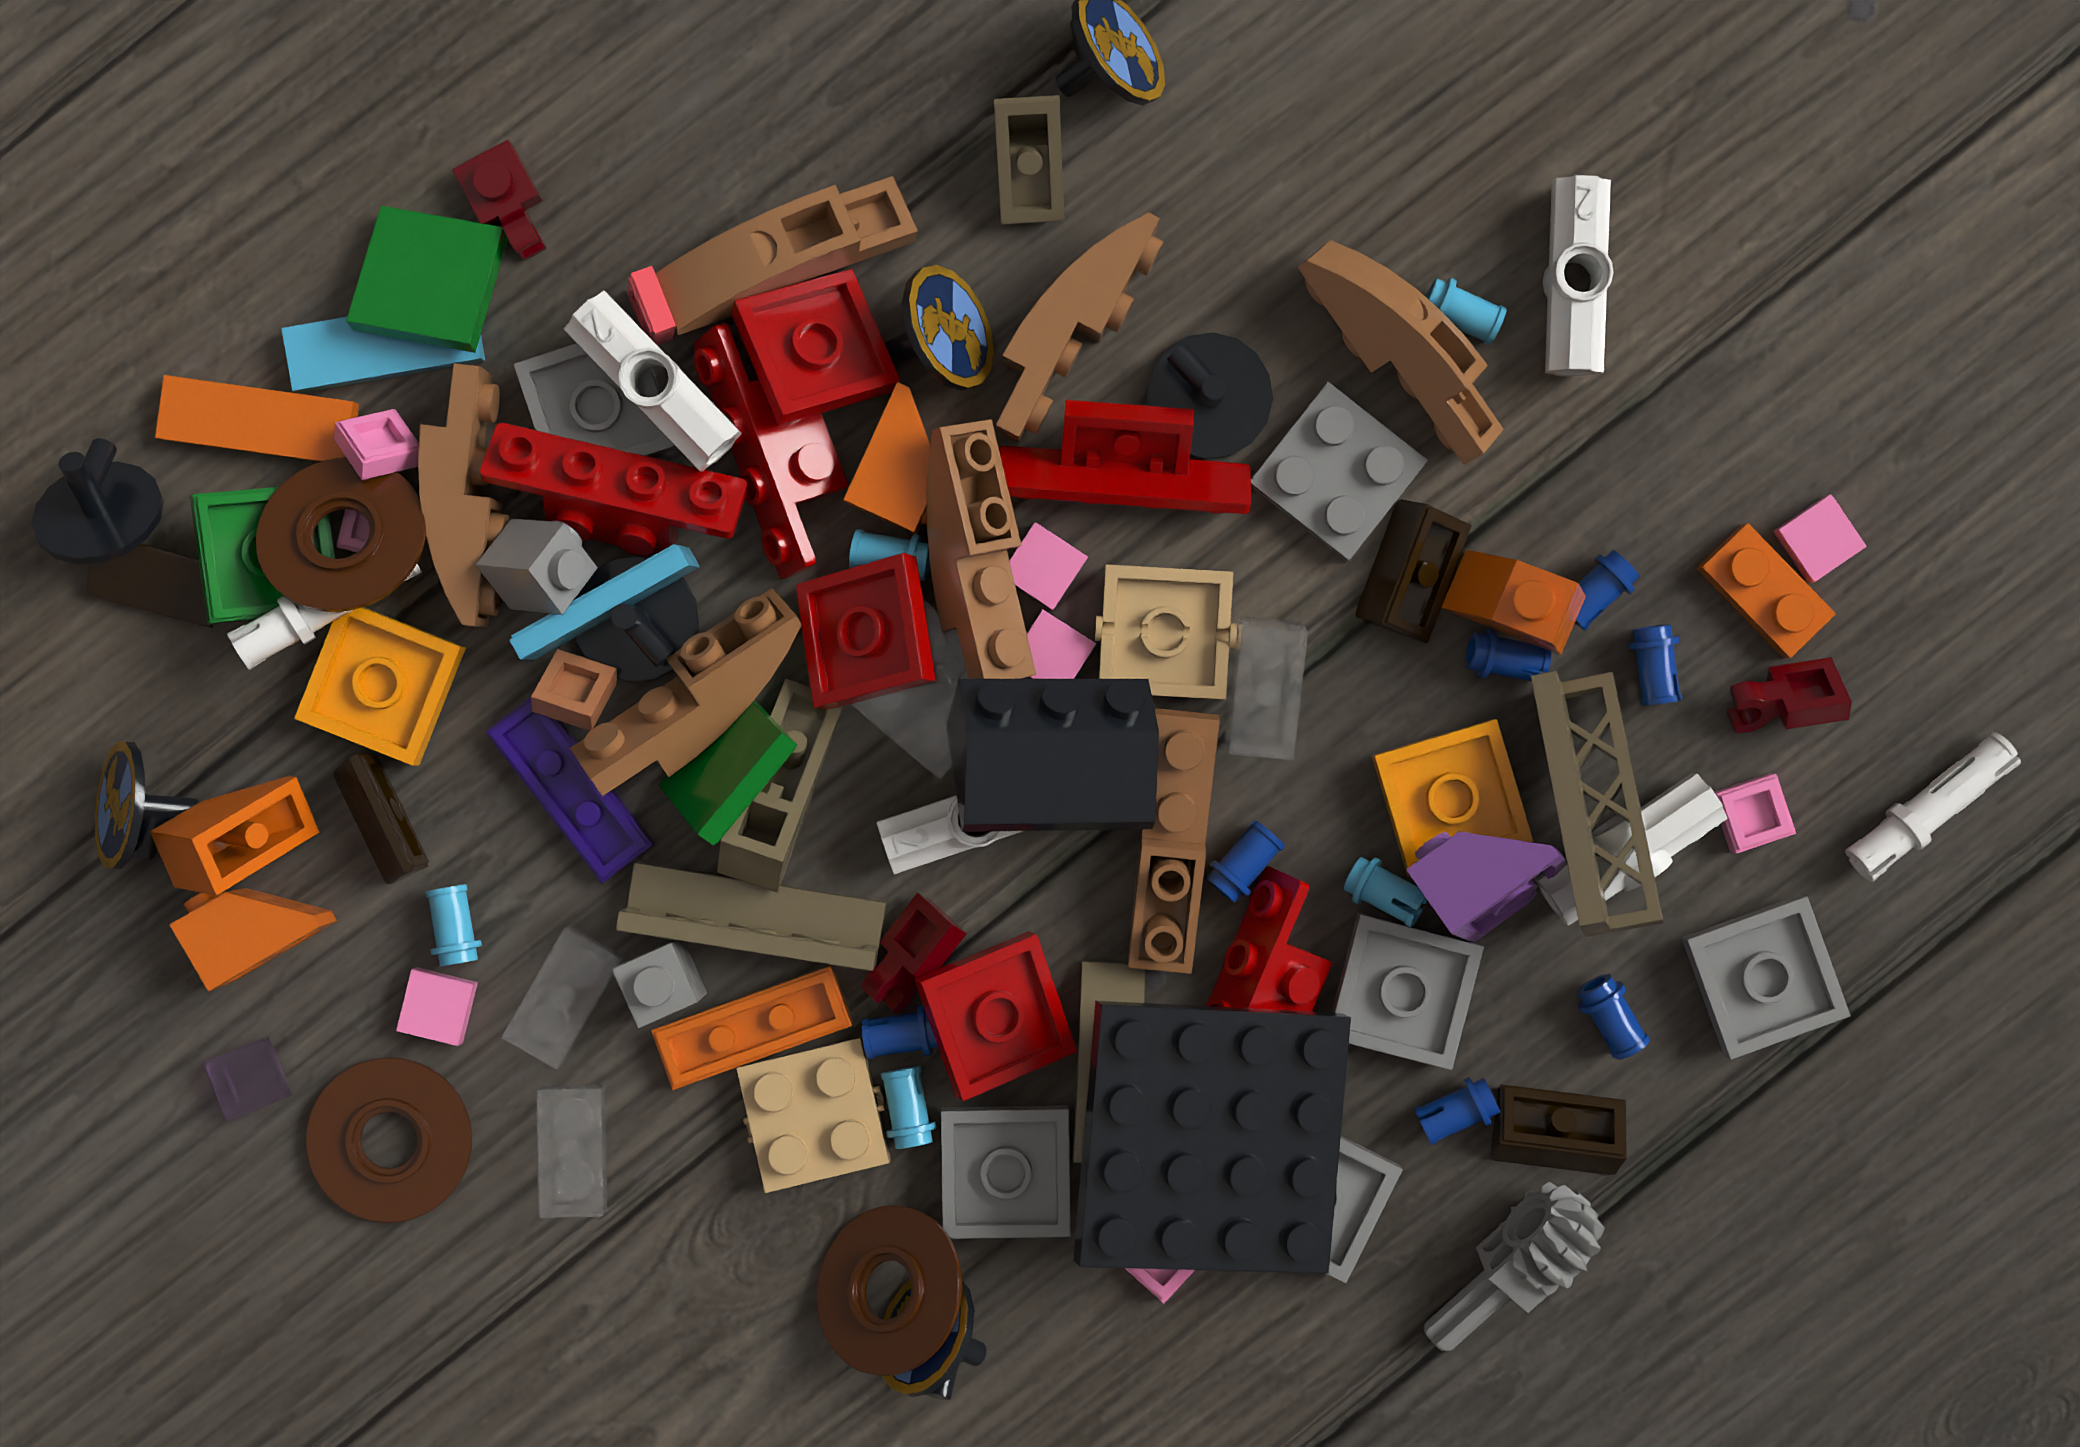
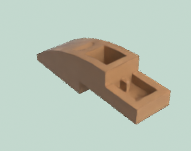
[655,176,918,335]
[996,212,1164,443]
[1297,240,1504,465]
[418,363,510,628]
[926,419,1036,679]
[570,588,802,797]
[1128,708,1220,974]

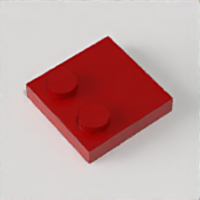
[731,269,901,425]
[795,553,936,710]
[914,931,1078,1101]

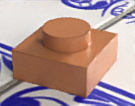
[531,649,617,731]

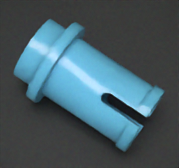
[1425,278,1507,345]
[849,529,930,581]
[1344,857,1428,927]
[426,884,482,967]
[881,1066,937,1149]

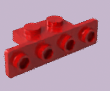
[693,323,849,580]
[999,400,1251,514]
[480,423,747,556]
[1204,866,1333,1012]

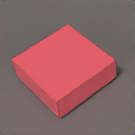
[626,266,676,345]

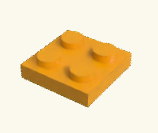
[294,607,466,766]
[1371,719,1533,878]

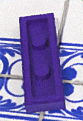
[486,697,655,883]

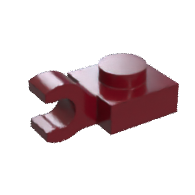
[452,140,547,261]
[1727,657,1852,733]
[861,892,967,1014]

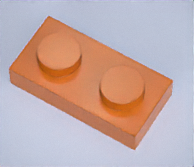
[1696,523,1836,659]

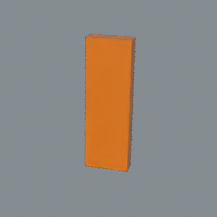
[155,375,359,462]
[651,965,853,1090]

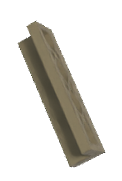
[1531,671,1664,937]
[616,861,887,971]

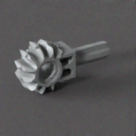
[1423,1182,1605,1351]

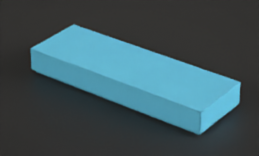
[281,317,486,394]
[509,544,700,660]

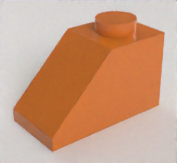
[843,382,930,535]
[1441,549,1586,655]
[150,776,320,896]
[169,888,337,992]

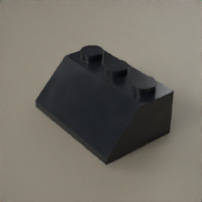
[946,679,1159,832]

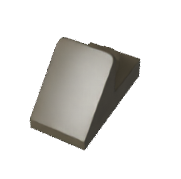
[994,95,1065,224]

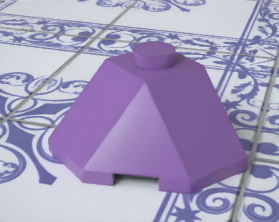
[1406,831,1567,942]

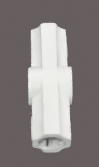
[1542,175,1614,377]
[564,290,742,472]
[1534,773,1728,926]
[877,795,1023,875]

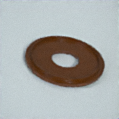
[256,457,426,612]
[306,1057,472,1223]
[817,1205,962,1376]

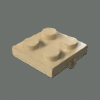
[1095,564,1237,700]
[736,1037,891,1193]

